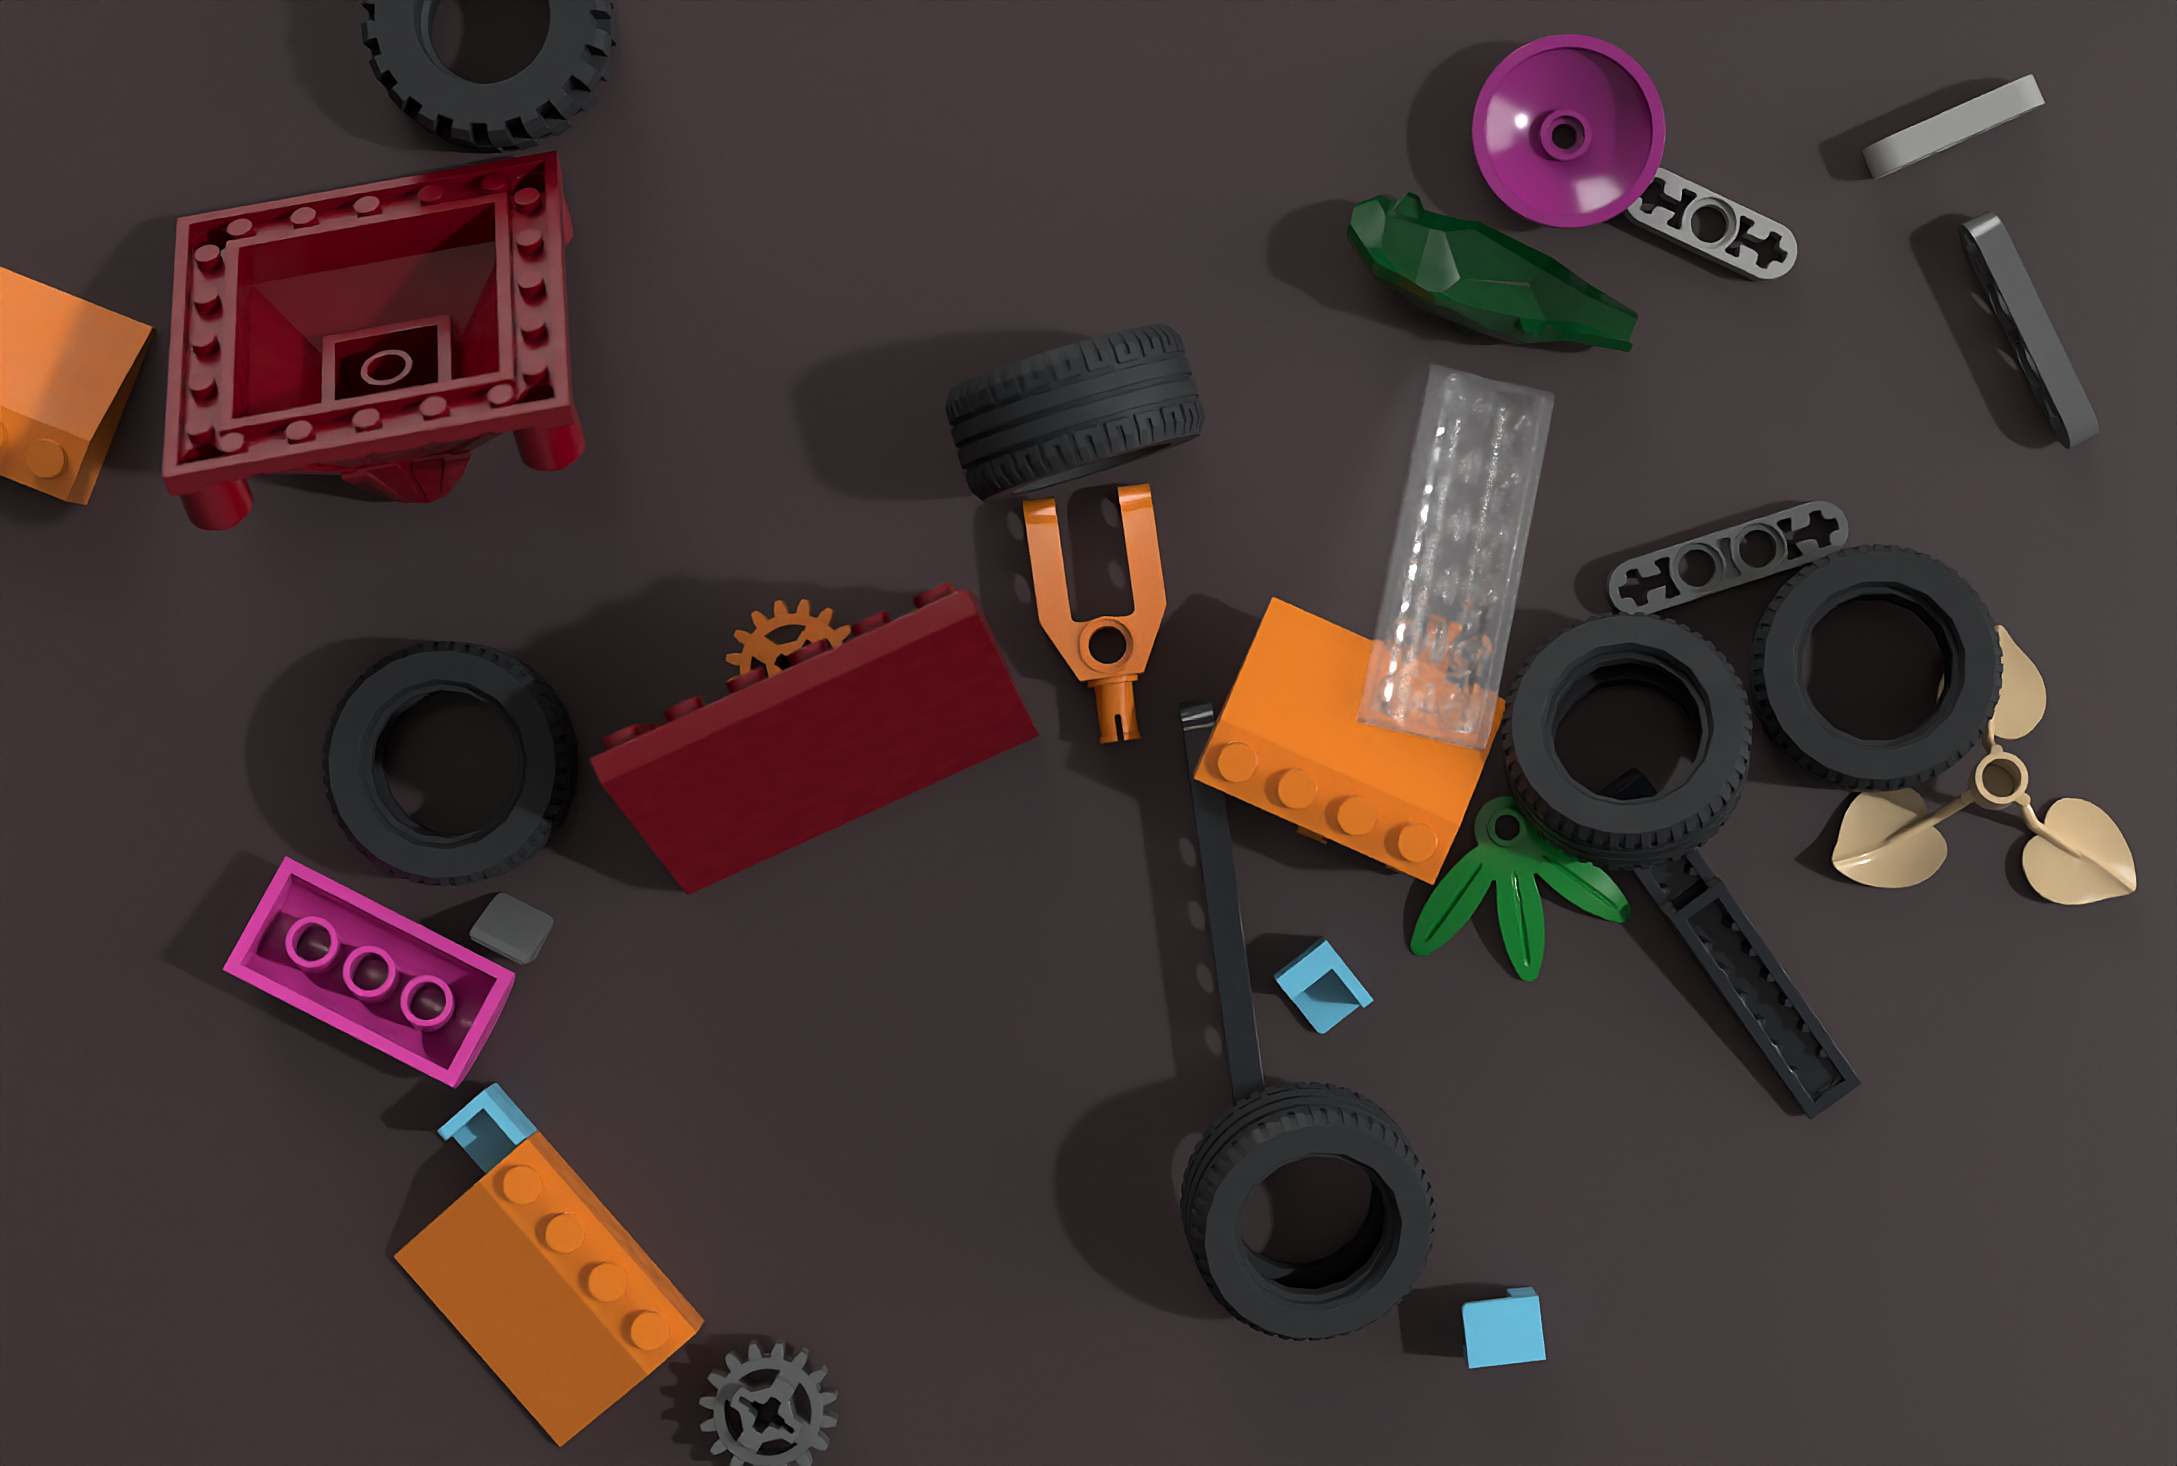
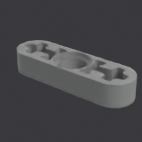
[1861,74,2045,180]
[1623,167,1797,282]

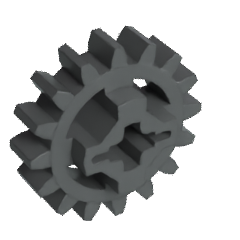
[699,1339,839,1466]

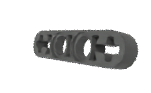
[1959,211,2099,449]
[1604,500,1849,615]

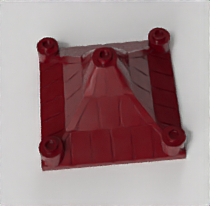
[162,150,586,531]

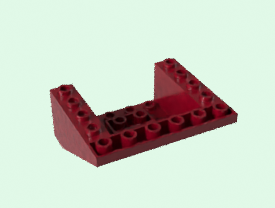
[590,582,1040,895]

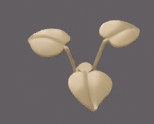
[1831,625,2136,905]

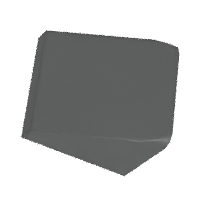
[469,892,554,965]

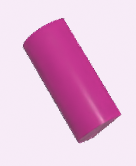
[222,856,515,1089]

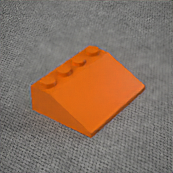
[0,267,156,505]
[1193,596,1506,885]
[393,1130,705,1447]

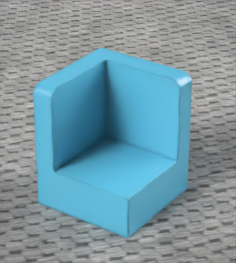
[1273,937,1374,1034]
[437,1083,537,1174]
[1461,1286,1546,1369]

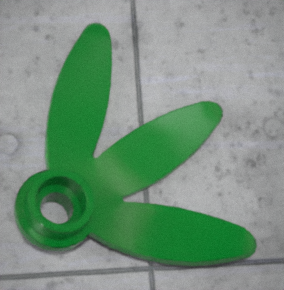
[1410,796,1631,982]

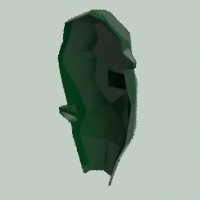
[1346,192,1638,352]

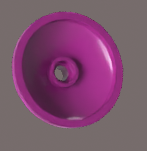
[1471,34,1666,229]

